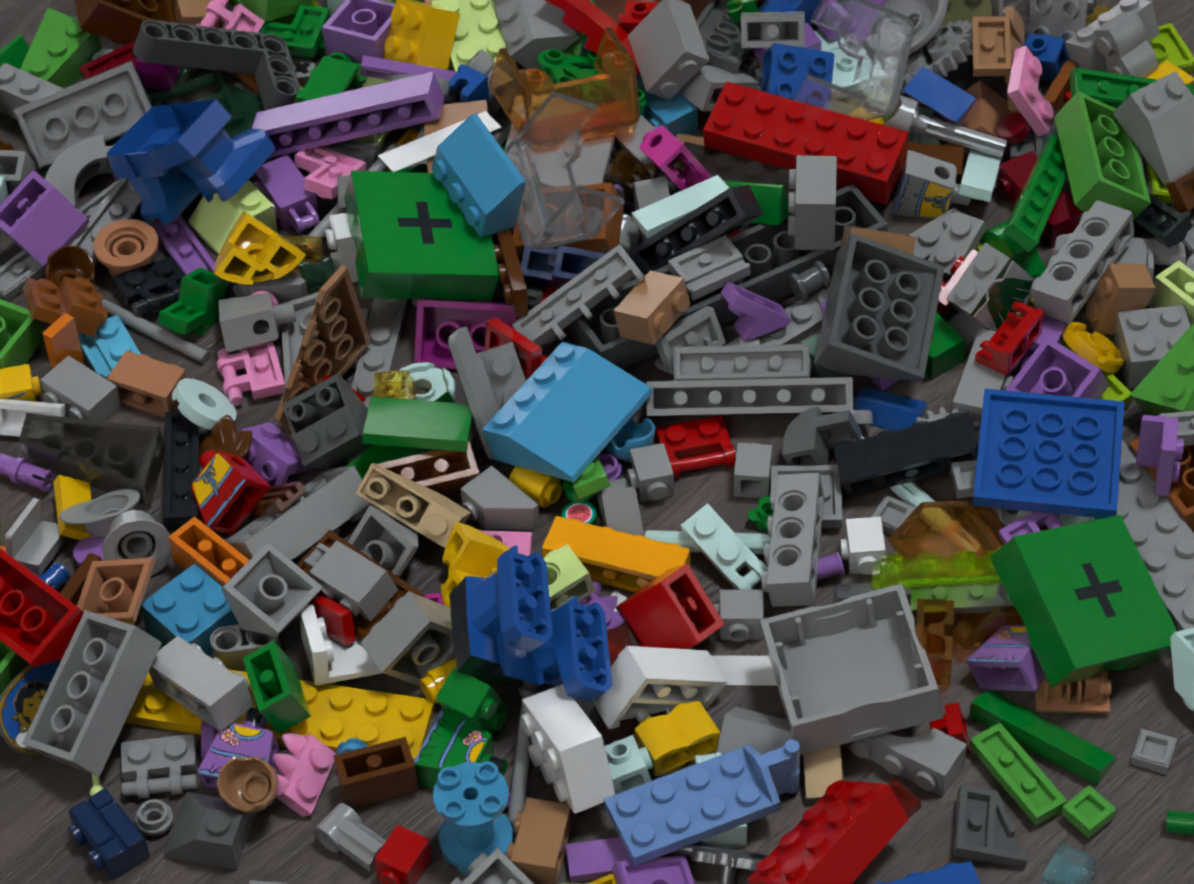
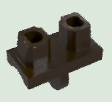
[603,149,660,203]

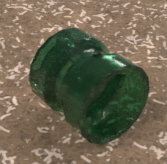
[299,256,335,293]

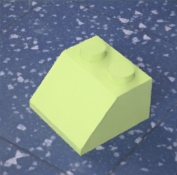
[188,180,278,255]

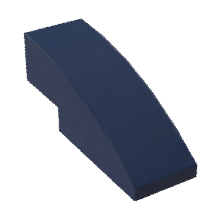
[521,243,618,291]

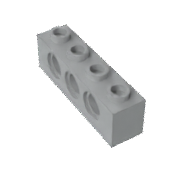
[1030,200,1134,323]
[762,473,825,607]

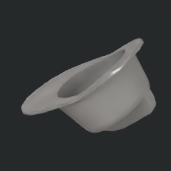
[59,489,140,539]

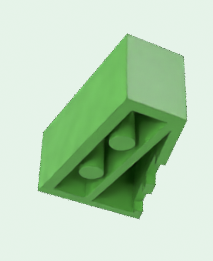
[1129,323,1194,416]

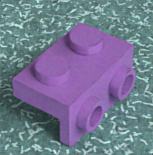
[1136,415,1184,496]
[241,423,313,486]

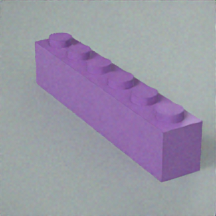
[252,71,445,158]

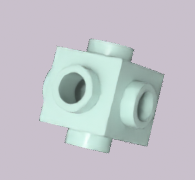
[604,735,654,794]

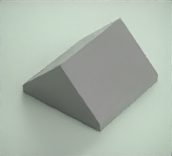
[222,542,323,636]
[717,706,793,755]

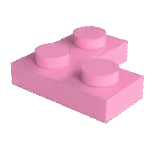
[1007,46,1054,136]
[294,146,366,199]

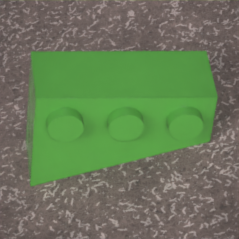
[20,8,102,89]

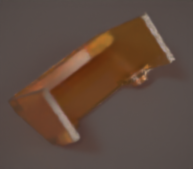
[489,27,640,151]

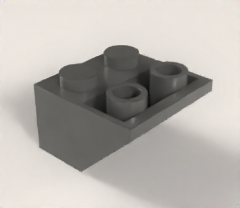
[282,374,371,471]

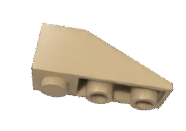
[355,463,471,548]

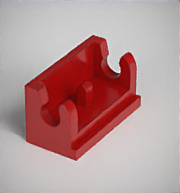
[975,302,1044,376]

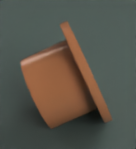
[93,219,159,277]

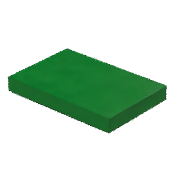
[362,397,473,452]

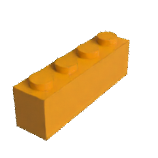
[542,516,690,592]

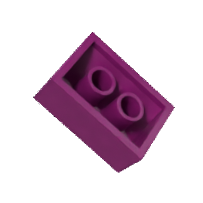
[414,298,521,369]

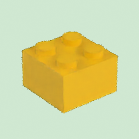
[383,0,460,70]

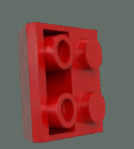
[616,563,725,649]

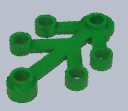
[537,49,647,117]

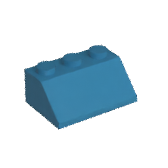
[432,114,526,238]

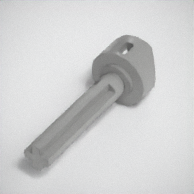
[885,94,1007,158]

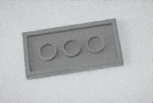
[13,61,151,169]

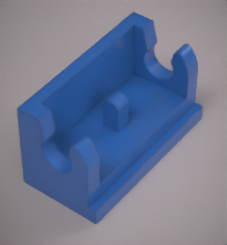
[449,64,489,103]

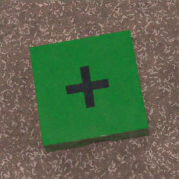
[344,171,500,301]
[990,515,1177,687]

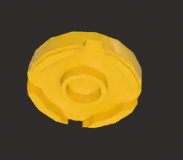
[1062,322,1125,374]

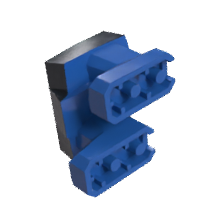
[449,545,613,701]

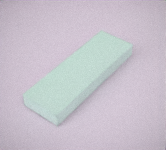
[958,149,1001,202]
[632,175,729,239]

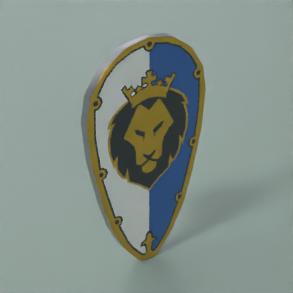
[0,659,62,755]

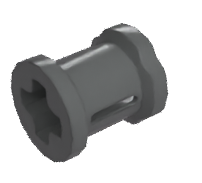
[788,260,831,301]

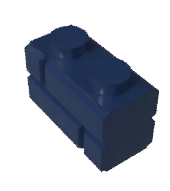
[68,789,150,879]

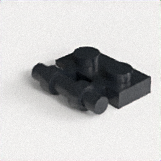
[113,256,185,316]

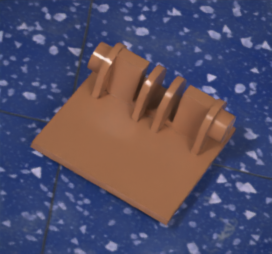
[1035,671,1111,713]

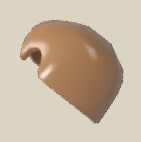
[216,756,279,813]

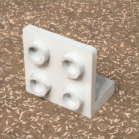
[299,604,382,686]

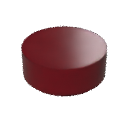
[996,113,1030,144]

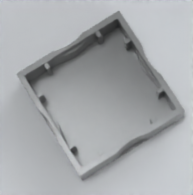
[760,583,943,755]

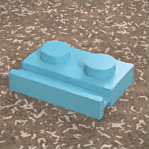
[78,314,141,379]

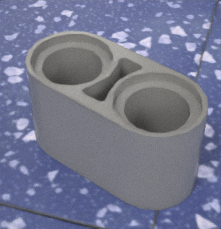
[210,624,281,671]

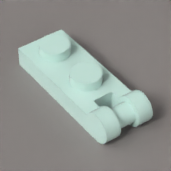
[681,503,768,590]

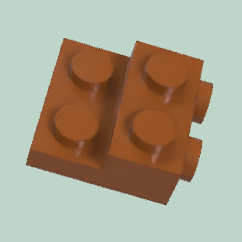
[23,276,108,337]

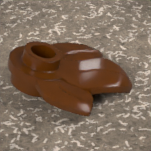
[200,415,252,458]

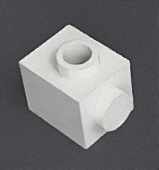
[840,517,886,574]

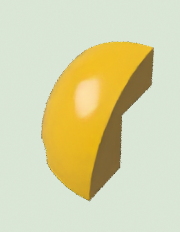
[214,210,306,285]
[441,521,510,608]

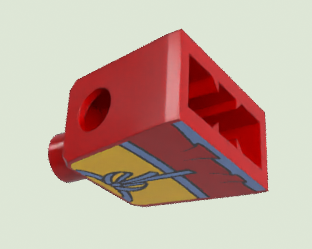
[191,450,271,535]

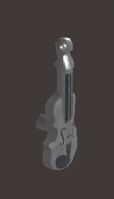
[670,842,768,884]

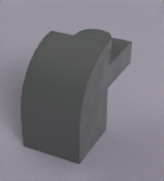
[782,406,862,465]

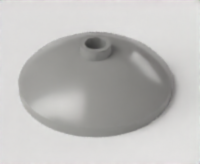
[866,0,948,59]

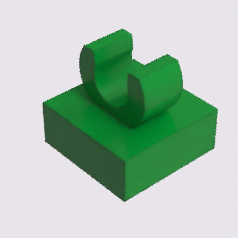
[727,0,758,23]

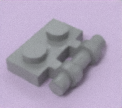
[121,734,198,799]

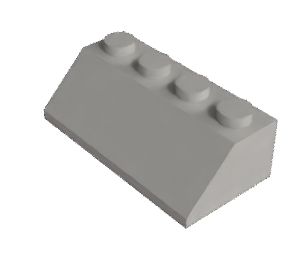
[493,0,580,73]
[225,466,371,561]

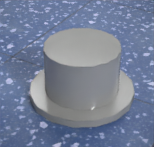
[102,510,172,577]

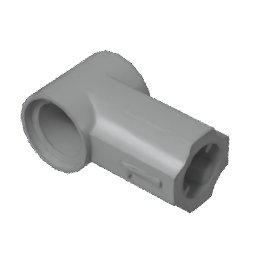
[313,803,386,872]

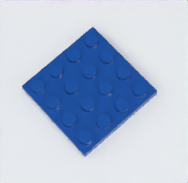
[972,389,1125,518]

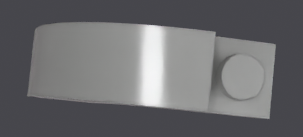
[45,135,115,209]

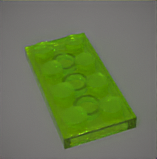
[872,549,1002,589]

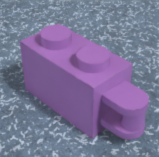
[252,154,320,234]

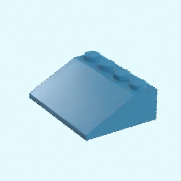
[482,342,653,482]

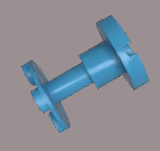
[433,761,514,875]

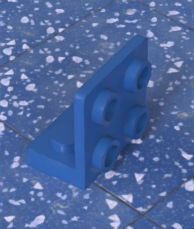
[760,43,835,110]

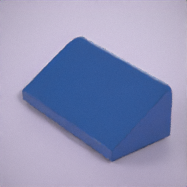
[903,66,977,126]
[853,386,928,431]

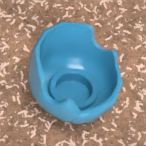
[604,417,655,462]

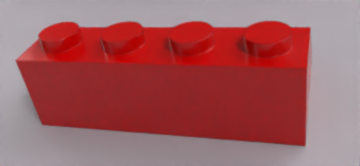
[0,548,84,667]

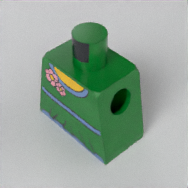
[414,709,508,788]

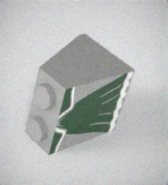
[946,242,1035,331]

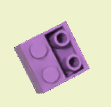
[0,170,90,269]

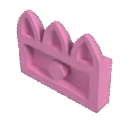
[273,733,337,817]

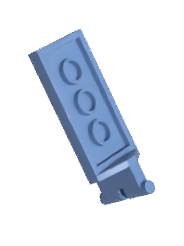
[604,740,800,866]

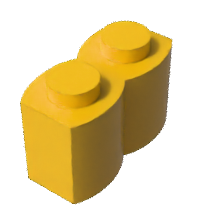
[634,701,721,776]

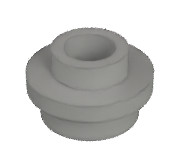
[135,799,173,836]

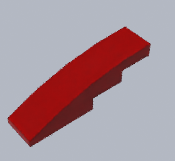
[544,0,640,75]

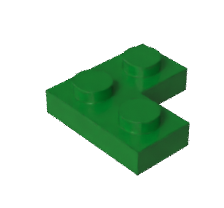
[258,5,331,58]

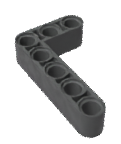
[133,20,300,110]

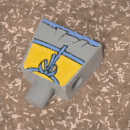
[893,150,971,219]

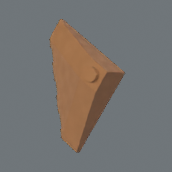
[275,265,372,436]

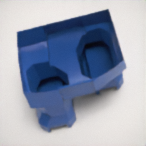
[106,99,275,226]

